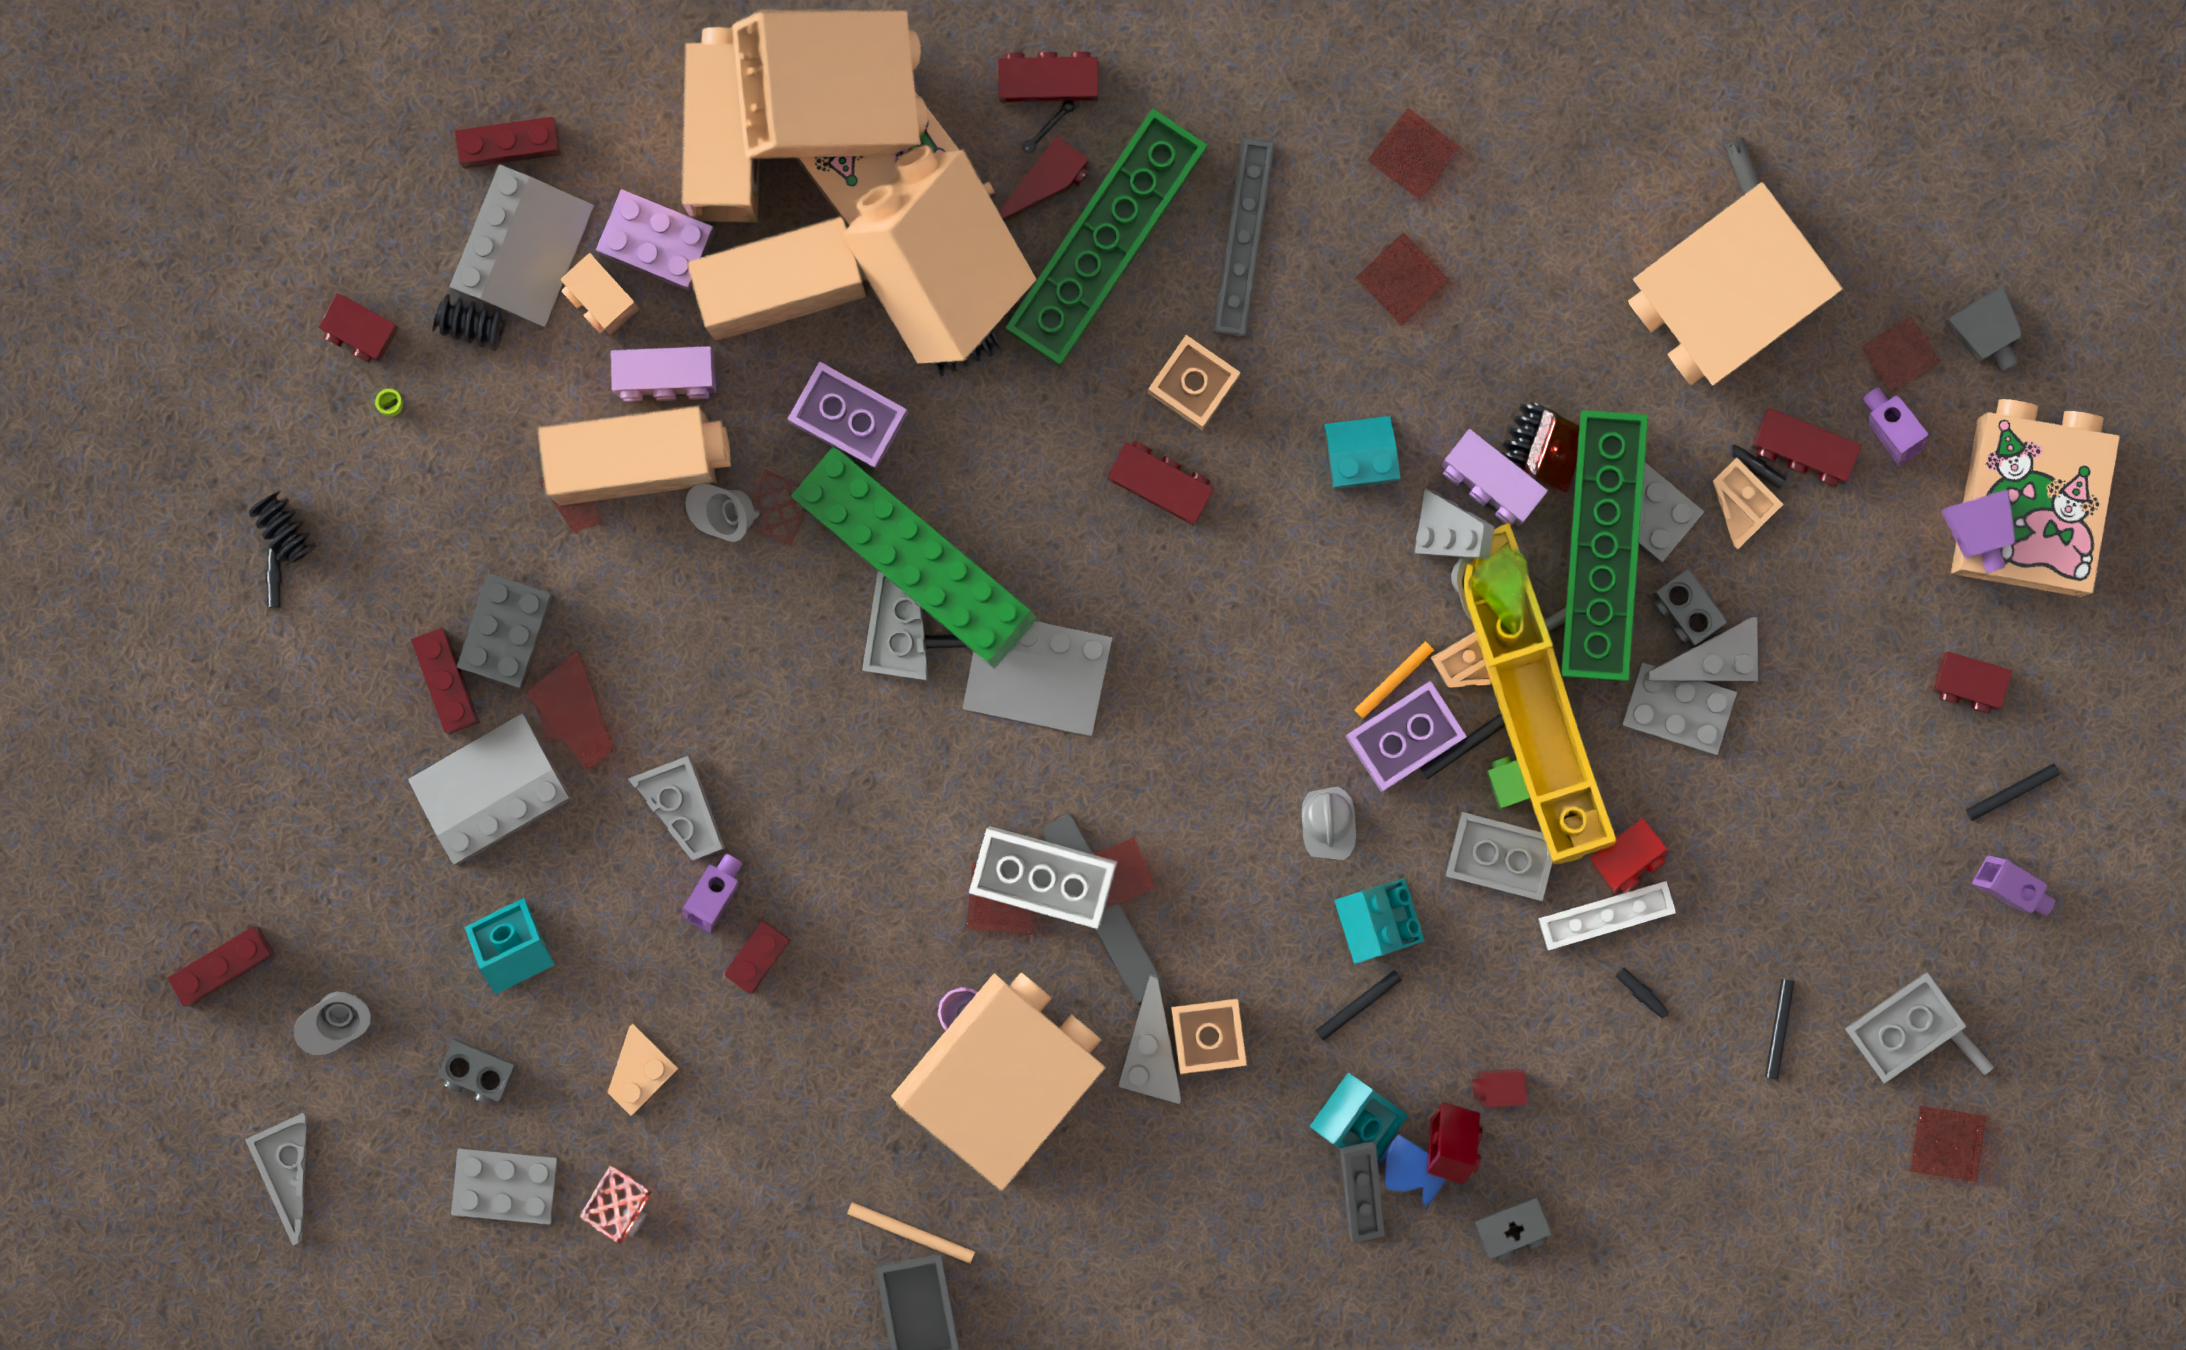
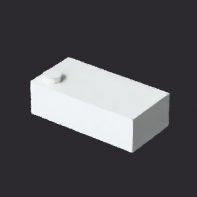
[969,826,1118,929]

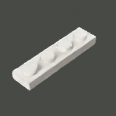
[1538,881,1676,950]

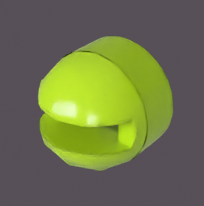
[375,389,403,417]

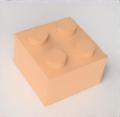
[560,253,639,336]
[1148,335,1241,430]
[1171,999,1247,1074]

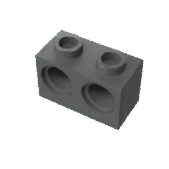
[1653,569,1727,647]
[437,1039,518,1105]

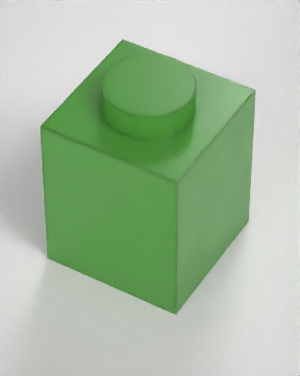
[1486,756,1530,809]

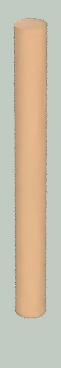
[847,1202,975,1264]

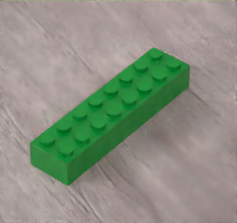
[1005,108,1208,369]
[1562,410,1648,682]
[791,446,1038,669]

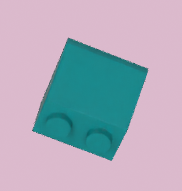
[1324,416,1400,490]
[465,898,555,994]
[1310,1072,1408,1159]

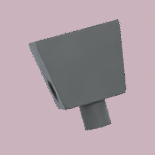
[1944,286,2022,371]

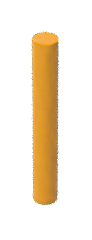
[1354,641,1434,719]

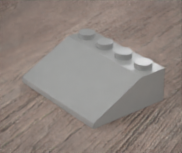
[449,164,594,327]
[962,621,1112,736]
[408,713,572,865]

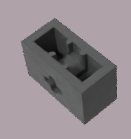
[1473,1196,1552,1262]

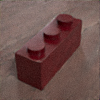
[998,51,1098,102]
[455,117,561,168]
[1751,408,1862,487]
[1107,441,1213,526]
[411,628,480,734]
[167,926,275,1007]
[1472,1069,1527,1107]

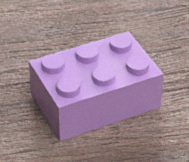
[596,189,715,292]
[611,346,716,402]
[787,361,908,470]
[1441,429,1548,527]
[1345,681,1467,792]

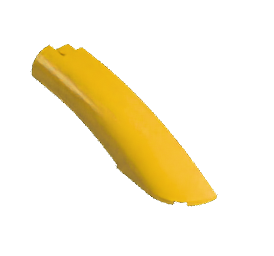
[1464,523,1616,864]

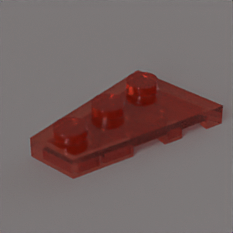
[526,651,614,770]

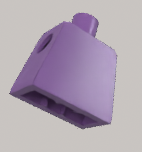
[1863,387,1929,467]
[1941,490,2015,573]
[682,854,742,934]
[1972,855,2055,916]

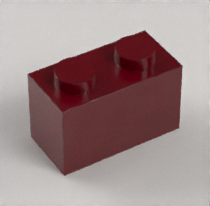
[318,293,399,363]
[1933,651,2012,714]
[723,921,791,994]
[1427,1102,1483,1184]

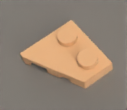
[1713,458,1784,549]
[1431,632,1492,687]
[608,1024,679,1116]

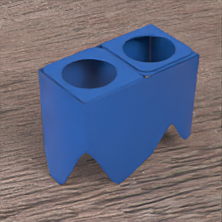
[1377,1134,1446,1212]

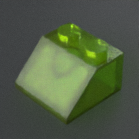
[1472,545,1528,636]

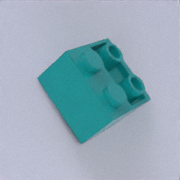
[1334,878,1425,963]

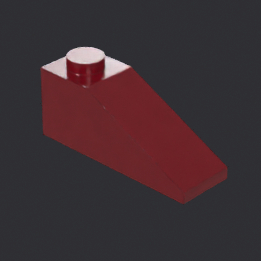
[999,136,1090,222]

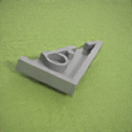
[1644,617,1758,682]
[1118,974,1181,1104]
[245,1112,307,1245]

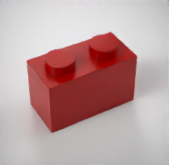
[1590,818,1668,895]

